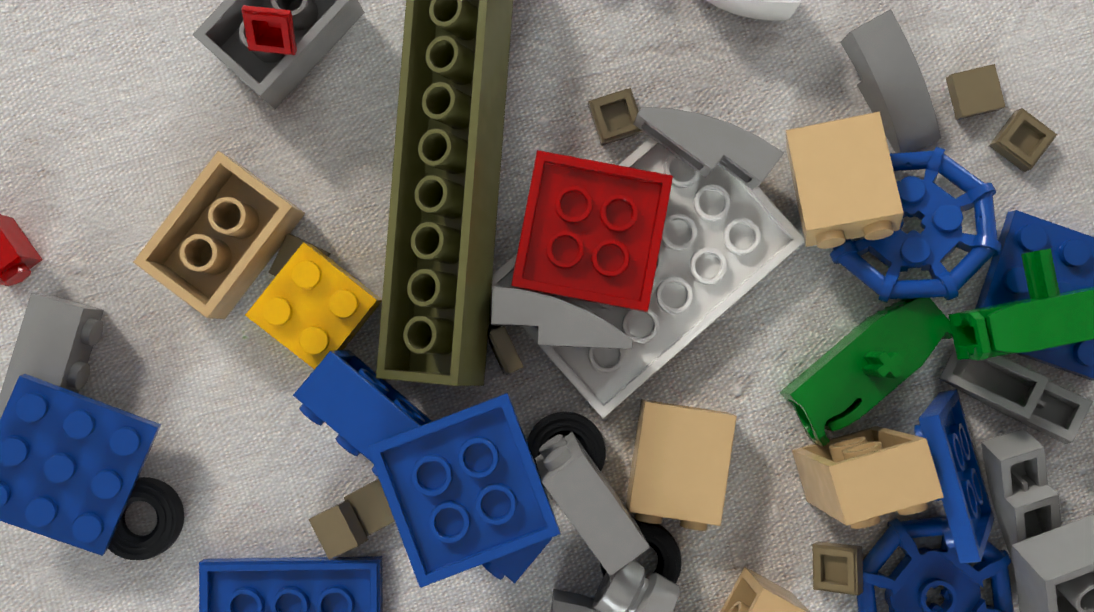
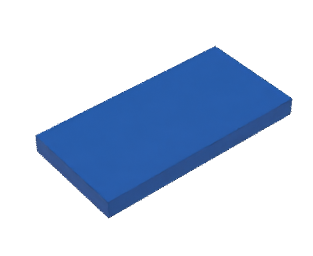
[199,556,383,612]

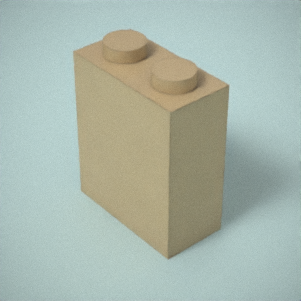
[786,111,904,249]
[625,399,737,531]

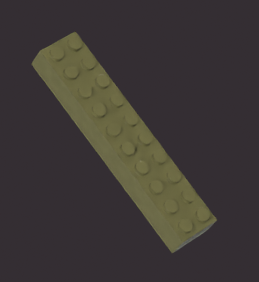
[376,0,514,386]

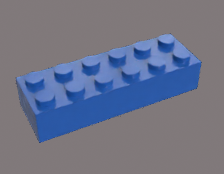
[293,350,552,583]

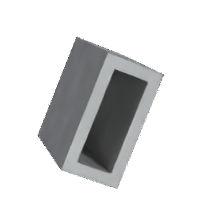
[535,432,650,576]

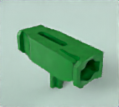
[948,248,1094,361]
[780,298,953,447]

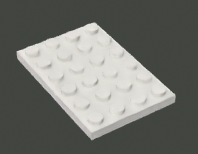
[491,106,805,418]

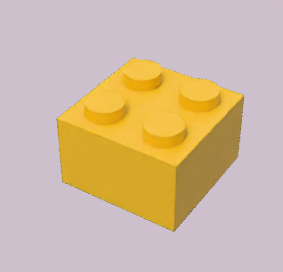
[245,242,382,370]

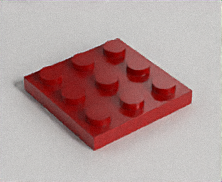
[511,150,673,312]

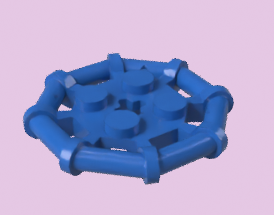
[830,147,1002,303]
[857,516,1014,612]

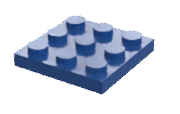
[975,210,1094,381]
[0,374,161,556]
[914,389,995,564]
[367,393,561,588]

